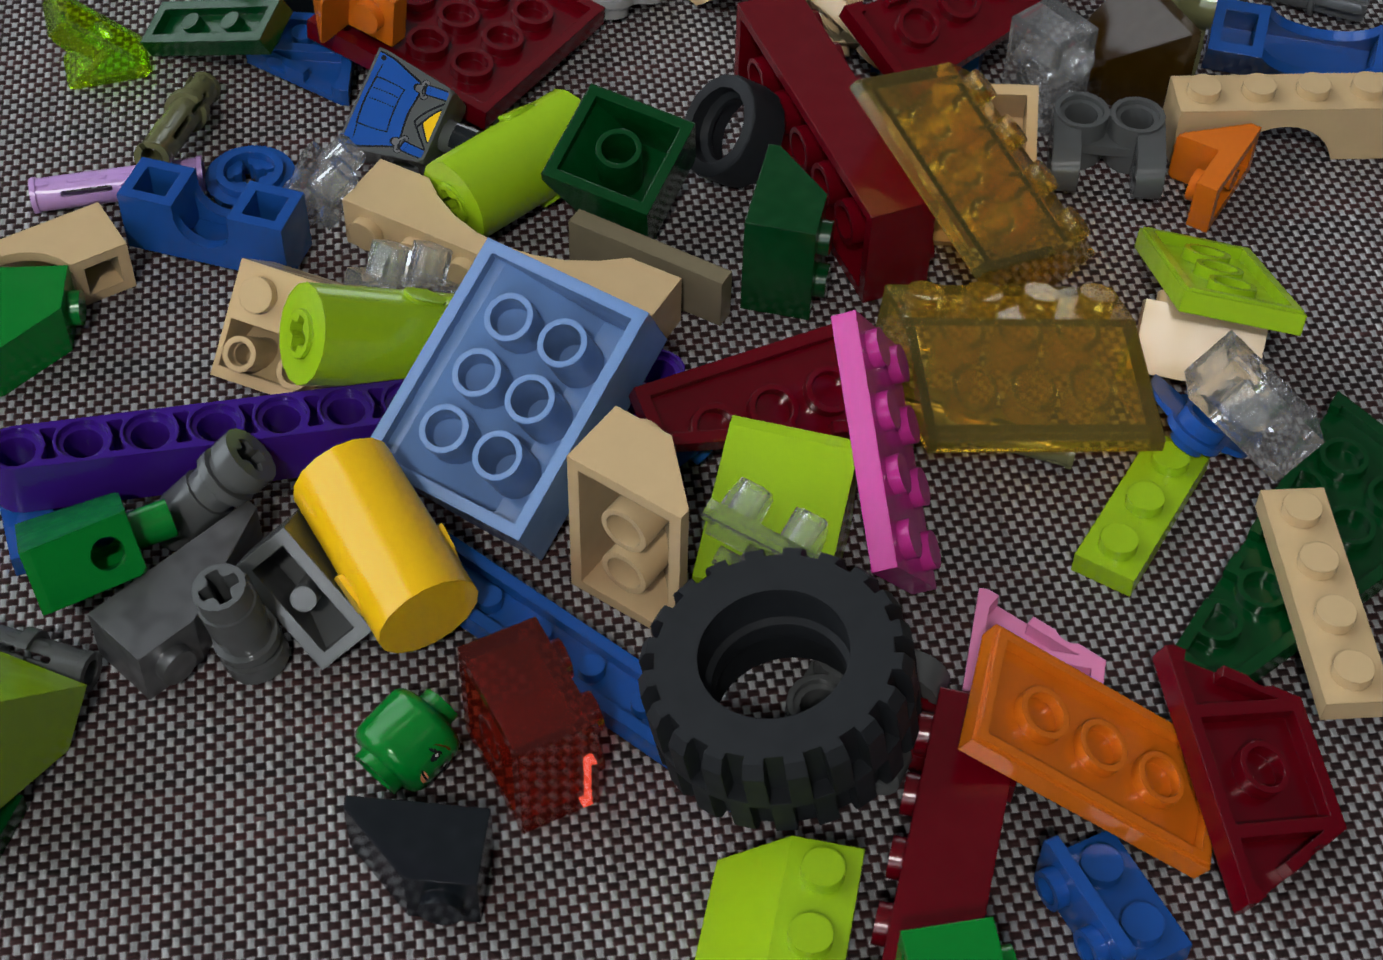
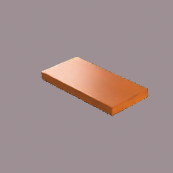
[958,624,1213,879]

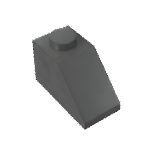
[236,509,372,670]

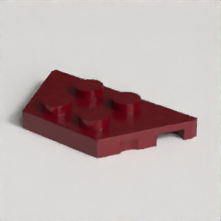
[1152,645,1347,914]

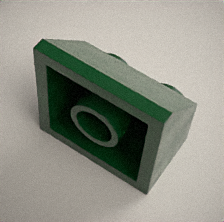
[541,83,696,239]
[740,144,835,320]

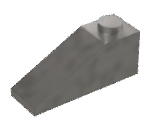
[88,501,263,700]

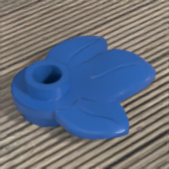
[1148,374,1254,459]

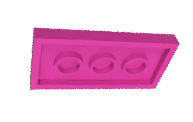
[831,310,941,594]

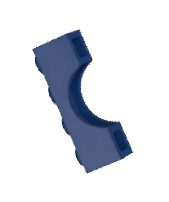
[1201,0,1383,75]

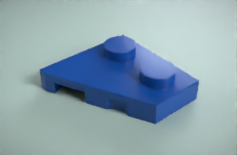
[246,12,355,106]

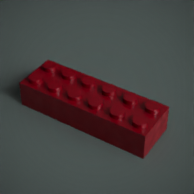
[734,0,941,303]

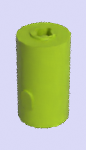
[423,89,581,237]
[279,282,454,387]

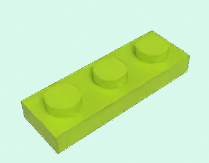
[1071,430,1210,597]

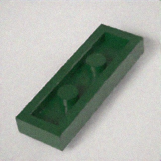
[140,0,293,57]

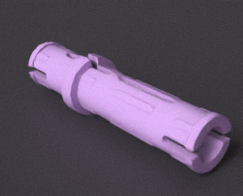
[28,155,207,214]

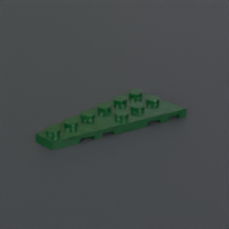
[1176,391,1383,682]

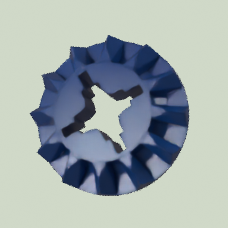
[205,145,296,209]

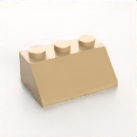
[567,406,689,629]

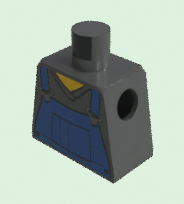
[337,47,482,175]

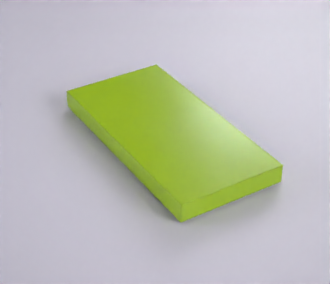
[1134,226,1307,336]

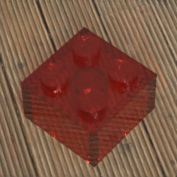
[457,616,606,834]

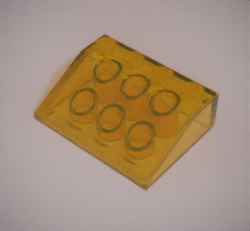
[849,62,1096,296]
[876,281,1166,453]

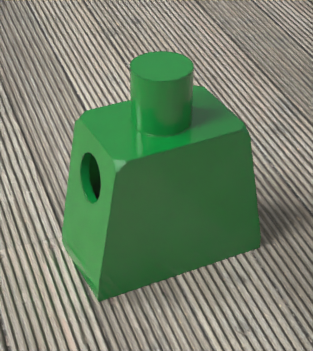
[15,492,179,616]

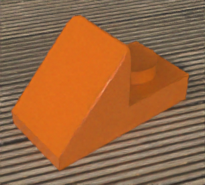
[313,0,407,47]
[1168,123,1262,233]

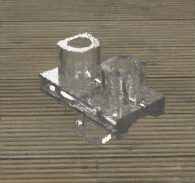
[282,133,366,230]
[343,239,460,294]
[701,477,828,566]

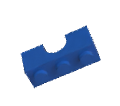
[116,157,312,271]

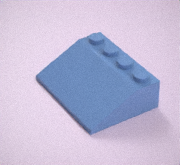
[370,237,667,561]

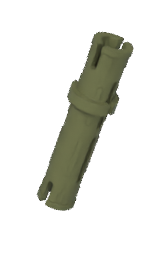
[134,71,221,165]

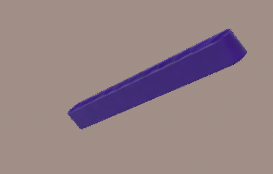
[0,349,685,513]

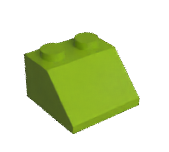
[695,836,865,960]

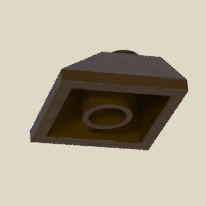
[1070,0,1202,109]

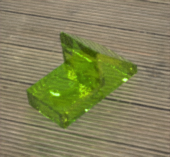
[42,0,152,89]

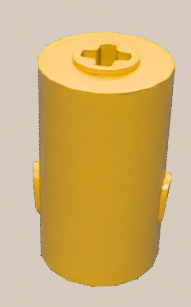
[293,438,479,654]

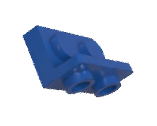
[1034,831,1193,960]

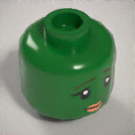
[354,688,460,794]

